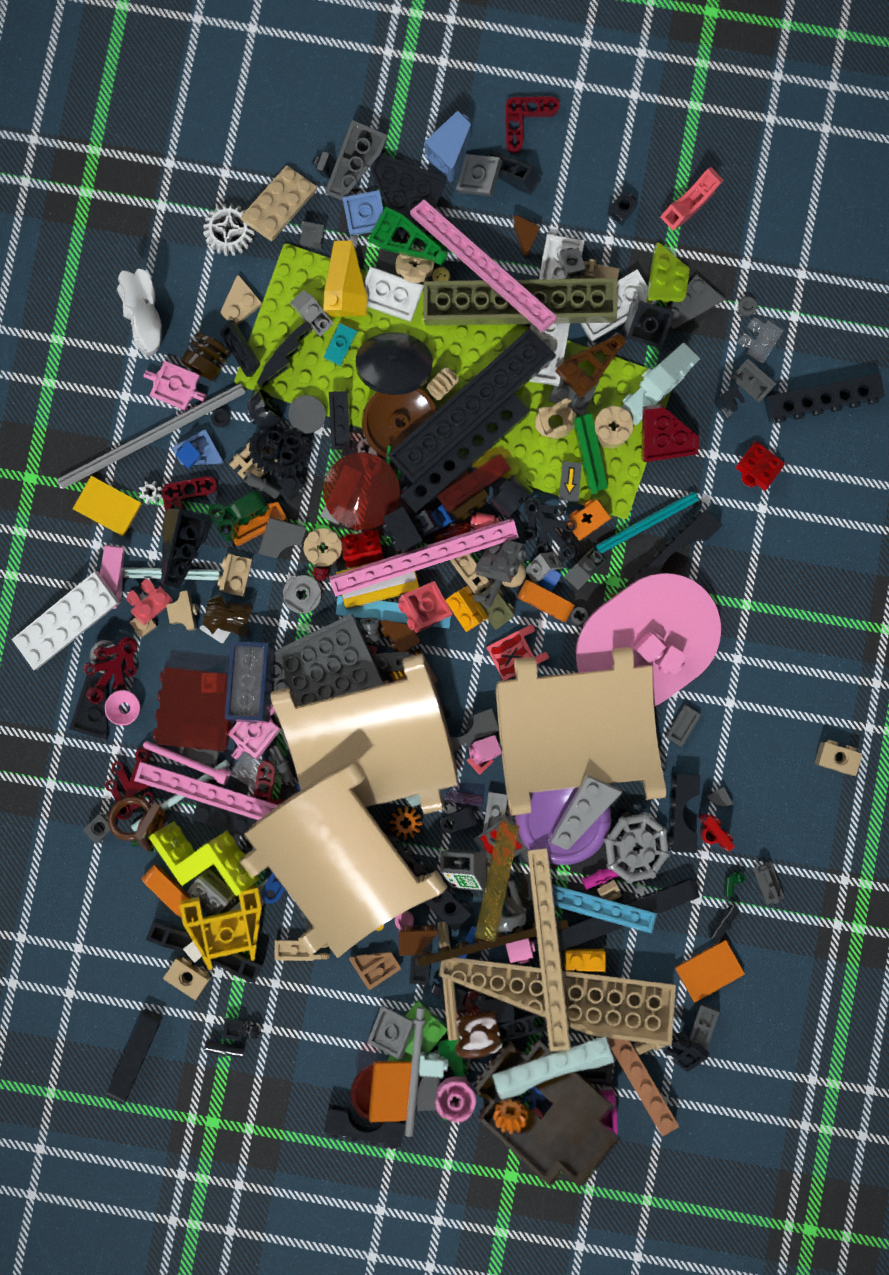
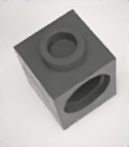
[559,247,586,279]
[83,813,111,844]

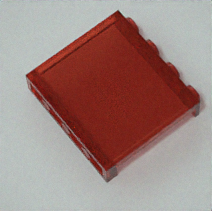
[153,667,231,752]

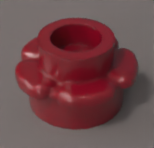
[311,567,330,581]

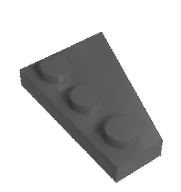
[667,275,725,331]

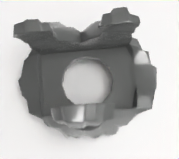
[482,880,526,933]

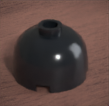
[247,389,284,428]

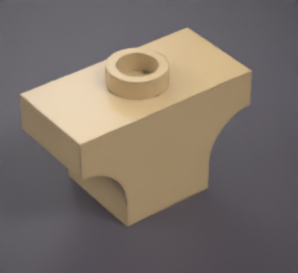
[166,591,198,631]

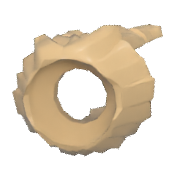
[535,398,576,440]

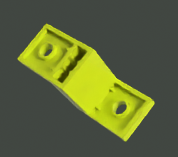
[149,822,260,896]

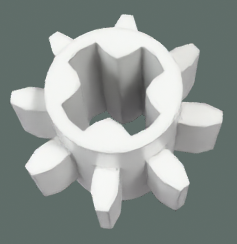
[139,481,163,505]

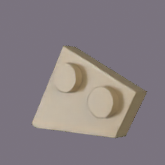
[220,275,262,325]

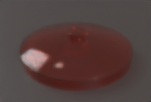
[323,452,400,530]

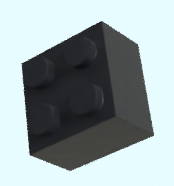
[622,299,675,349]
[382,507,423,554]

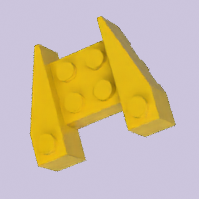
[179,884,261,970]

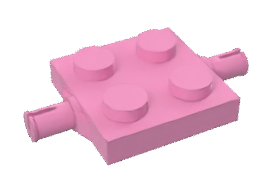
[143,361,206,411]
[228,704,281,760]

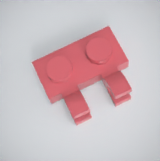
[126,578,173,626]

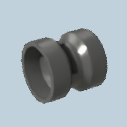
[360,617,380,642]

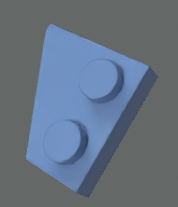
[172,429,224,465]

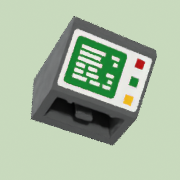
[440,849,486,891]

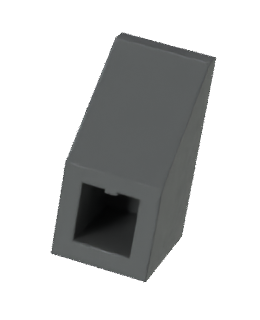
[565,548,606,590]

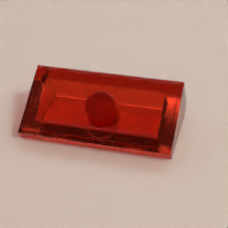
[432,521,471,543]

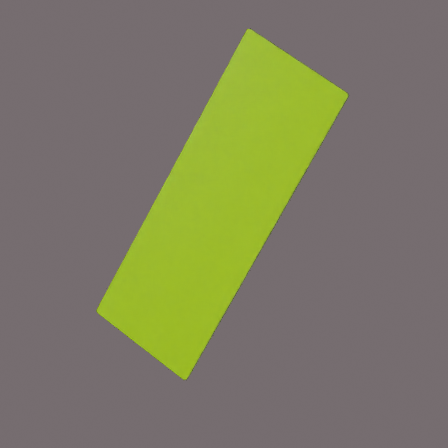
[234,244,672,519]

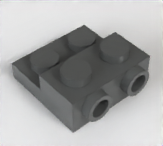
[475,540,526,583]

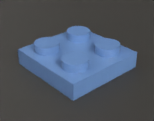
[342,191,383,236]

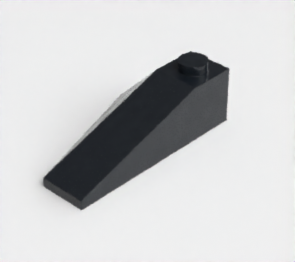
[161,509,211,589]

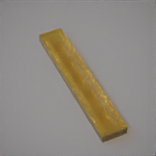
[475,822,519,942]

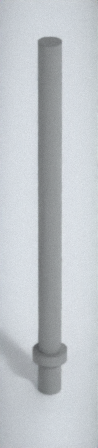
[405,1007,426,1137]

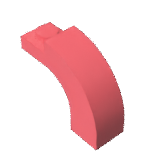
[660,167,724,230]

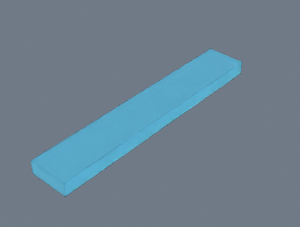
[335,596,452,629]
[552,884,657,934]

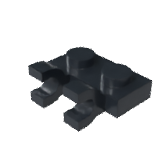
[663,1031,710,1072]

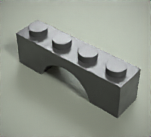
[450,709,499,752]

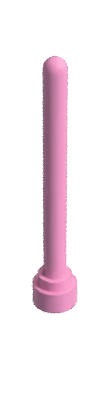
[143,741,231,785]

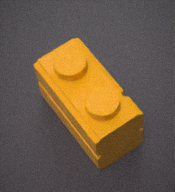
[445,586,489,632]
[564,948,605,971]

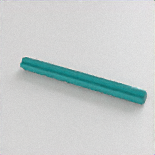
[596,492,699,554]

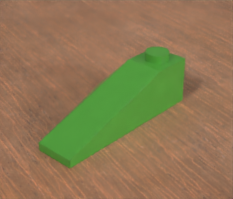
[388,1000,448,1061]

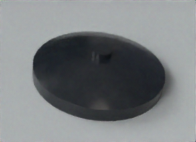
[356,332,433,395]

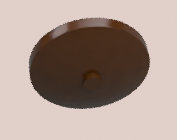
[362,388,437,458]

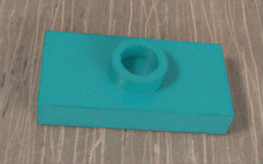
[324,323,357,366]

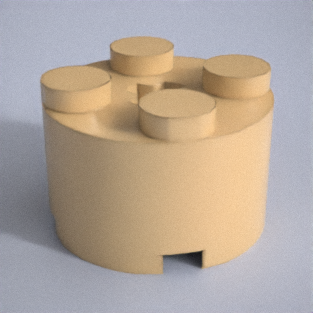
[594,406,633,449]

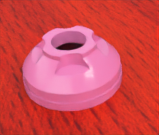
[105,690,141,726]

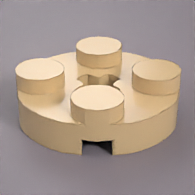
[395,249,434,283]
[304,528,342,567]

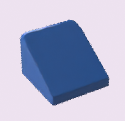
[176,441,202,469]
[435,504,456,530]
[538,570,562,592]

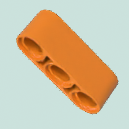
[517,580,575,623]
[141,864,192,917]

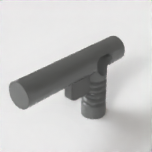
[474,579,503,608]

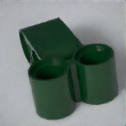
[208,491,269,541]

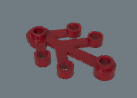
[83,637,137,704]
[105,747,155,820]

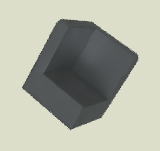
[300,221,325,250]

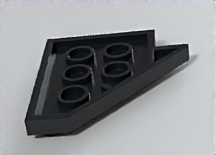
[370,153,447,240]

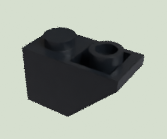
[470,994,514,1023]

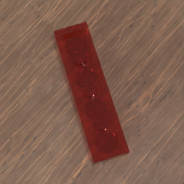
[437,453,511,512]

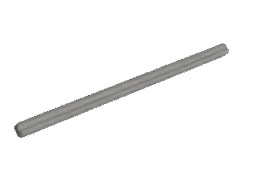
[57,384,245,489]

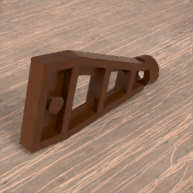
[555,333,626,399]

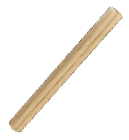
[437,922,459,1040]

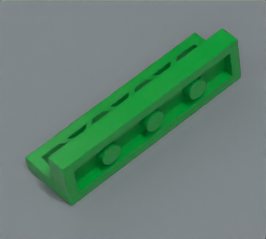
[572,413,608,494]

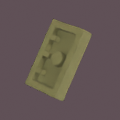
[479,585,515,630]

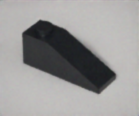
[487,150,542,195]

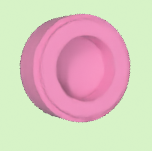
[395,911,414,929]

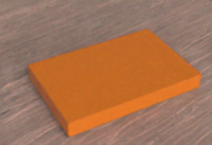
[674,939,745,1003]
[369,1061,412,1122]

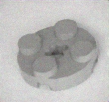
[283,575,322,614]

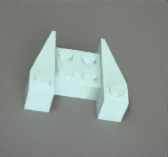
[622,343,700,425]

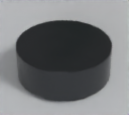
[211,408,231,428]

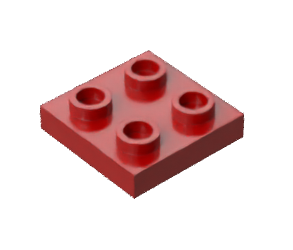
[735,441,785,491]
[698,814,735,852]

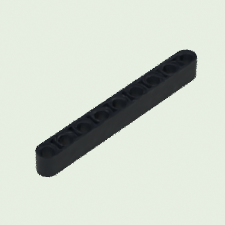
[533,878,700,958]

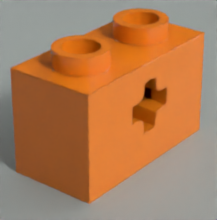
[568,499,612,540]

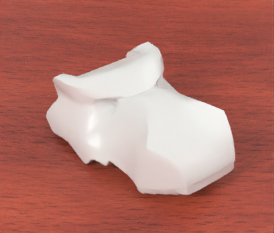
[117,269,162,358]

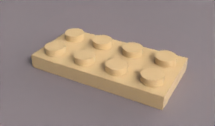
[241,165,317,242]

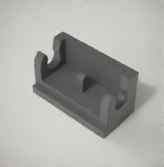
[731,359,776,403]
[689,1004,720,1050]

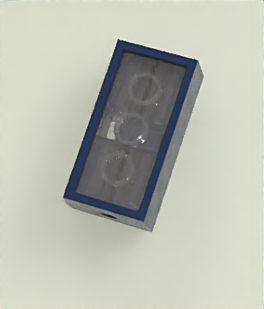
[225,642,275,723]

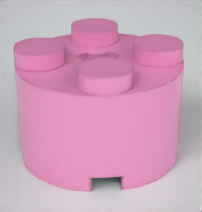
[436,1076,476,1123]

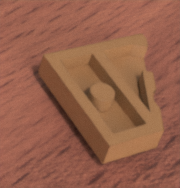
[349,951,402,990]

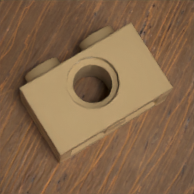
[814,740,862,776]
[163,956,211,1000]

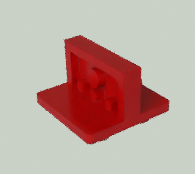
[341,530,384,568]

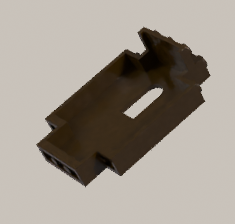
[473,1040,621,1187]

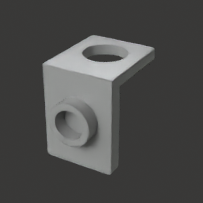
[526,552,564,584]

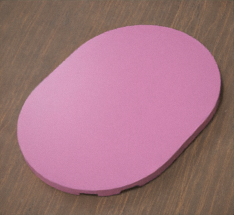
[576,573,721,707]

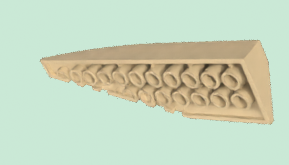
[439,958,676,1046]

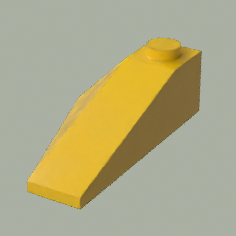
[323,240,368,317]

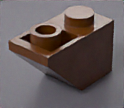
[380,620,421,653]
[399,925,438,956]

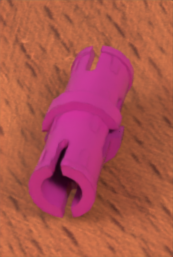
[582,868,619,890]

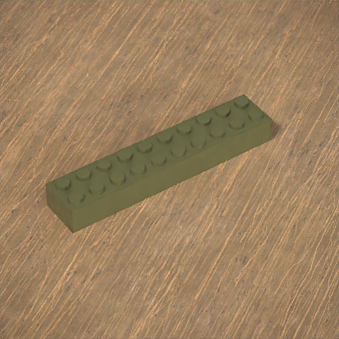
[423,278,617,326]

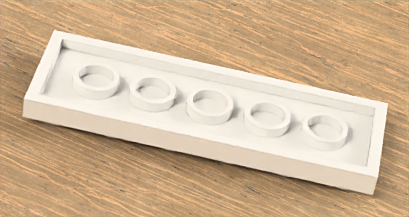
[12,571,120,670]

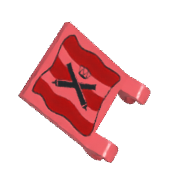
[486,625,549,681]

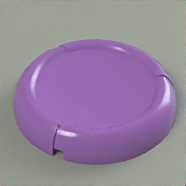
[515,787,611,865]

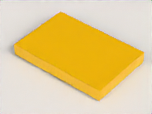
[73,476,142,537]

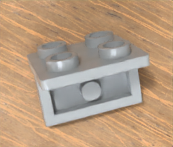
[187,868,235,915]

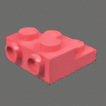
[398,581,452,633]

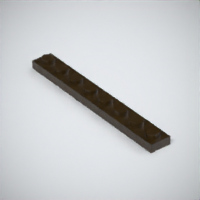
[414,916,569,967]

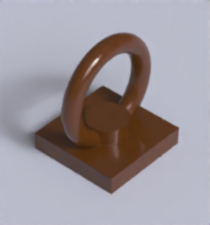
[108,796,168,852]
[454,1012,503,1058]

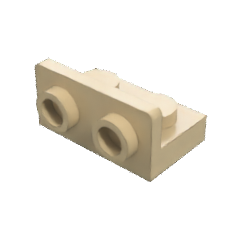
[218,553,253,597]

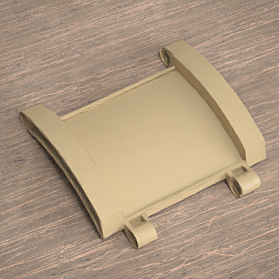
[496,647,666,816]
[271,654,458,814]
[240,760,447,958]

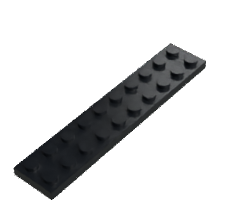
[387,328,556,485]

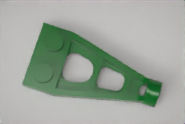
[368,207,448,266]

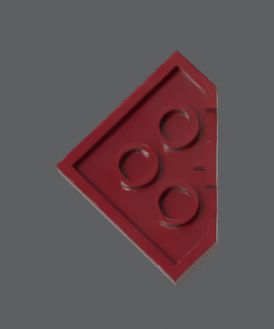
[641,404,699,462]

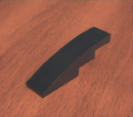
[257,321,312,389]

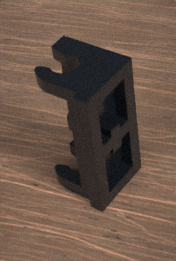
[714,384,745,420]

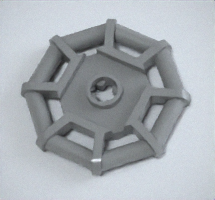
[604,812,670,884]

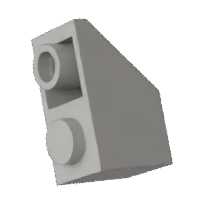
[290,290,334,336]

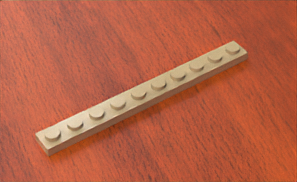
[528,849,571,1051]

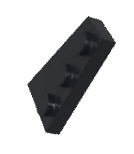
[69,675,107,741]

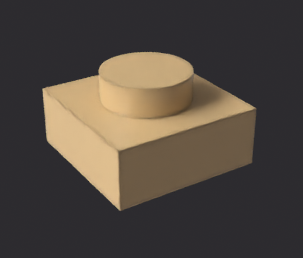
[130,618,158,638]
[597,880,622,901]

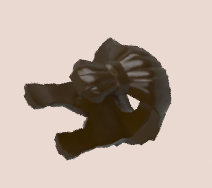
[202,593,252,638]

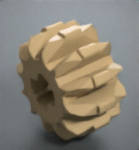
[427,367,459,400]

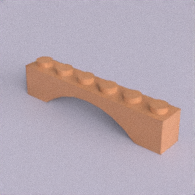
[606,1038,679,1137]

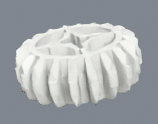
[203,204,255,256]

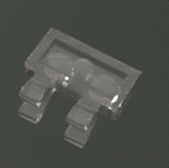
[737,317,784,363]

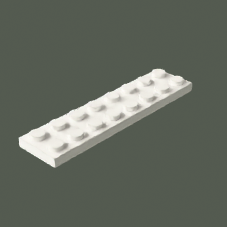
[530,234,584,386]

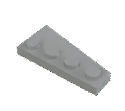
[549,774,622,850]

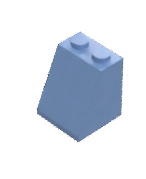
[425,111,471,182]

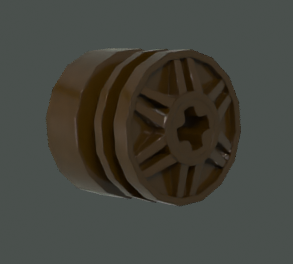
[180,332,232,382]

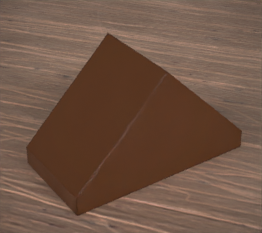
[512,215,540,257]

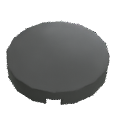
[288,395,327,434]

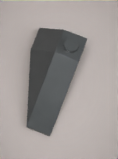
[325,120,387,200]

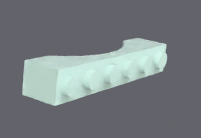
[493,1036,614,1100]

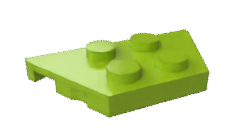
[646,242,690,303]

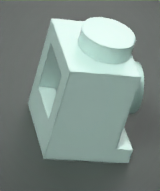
[419,1052,448,1077]

